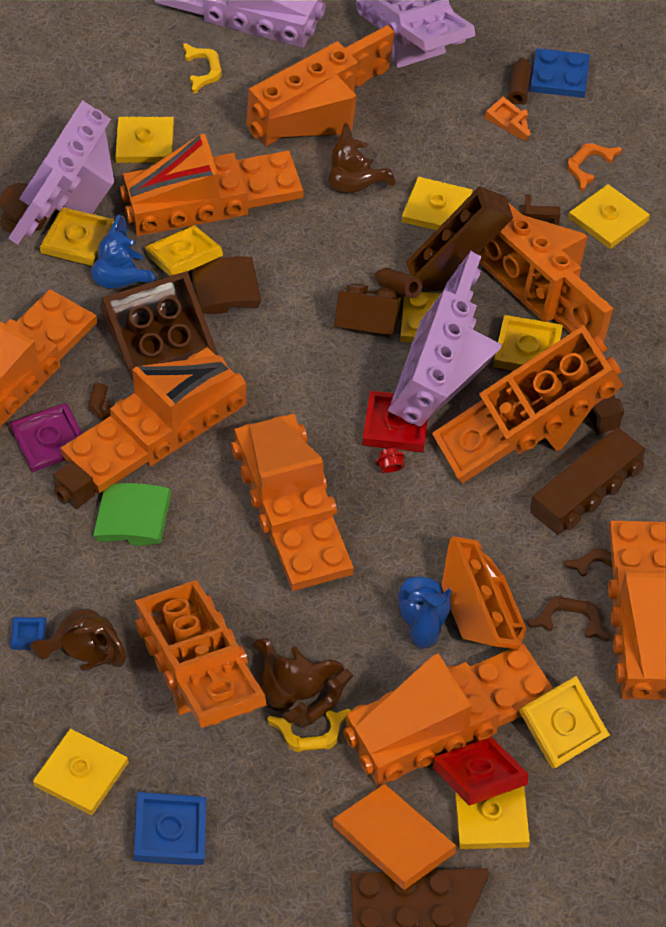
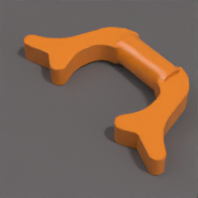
[567,143,622,191]

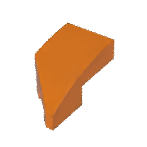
[484,96,531,141]

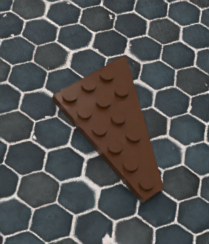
[351,868,489,927]

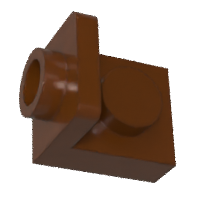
[518,194,560,226]

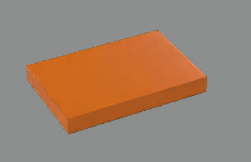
[333,784,456,890]

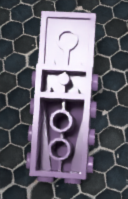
[155,0,326,48]
[356,0,475,68]
[8,100,114,245]
[388,251,502,427]

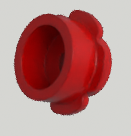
[375,448,405,474]

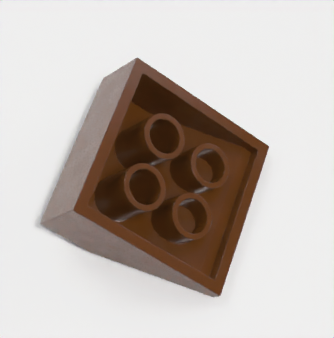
[100,271,218,381]

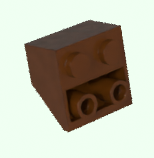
[334,283,404,335]

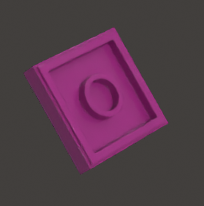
[9,403,83,473]

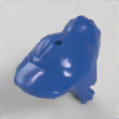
[91,215,157,289]
[398,577,452,649]

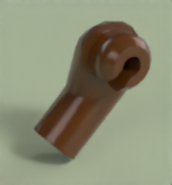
[88,383,115,421]

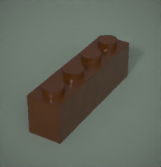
[406,186,514,292]
[530,427,645,535]

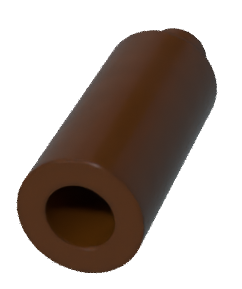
[507,58,532,105]
[375,267,422,298]

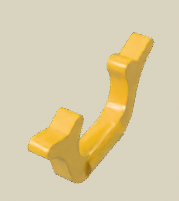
[183,43,222,94]
[267,709,351,752]

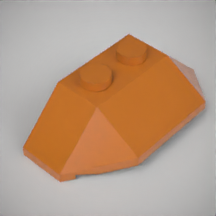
[441,536,527,649]

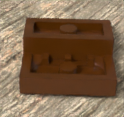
[191,256,261,314]

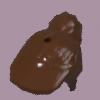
[328,123,396,193]
[30,609,126,671]
[252,638,344,711]

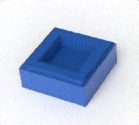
[10,617,47,650]

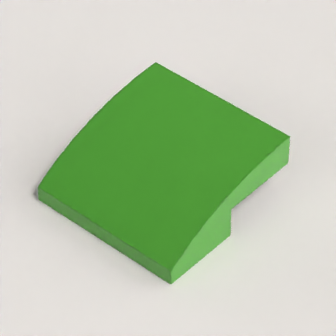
[93,483,172,546]

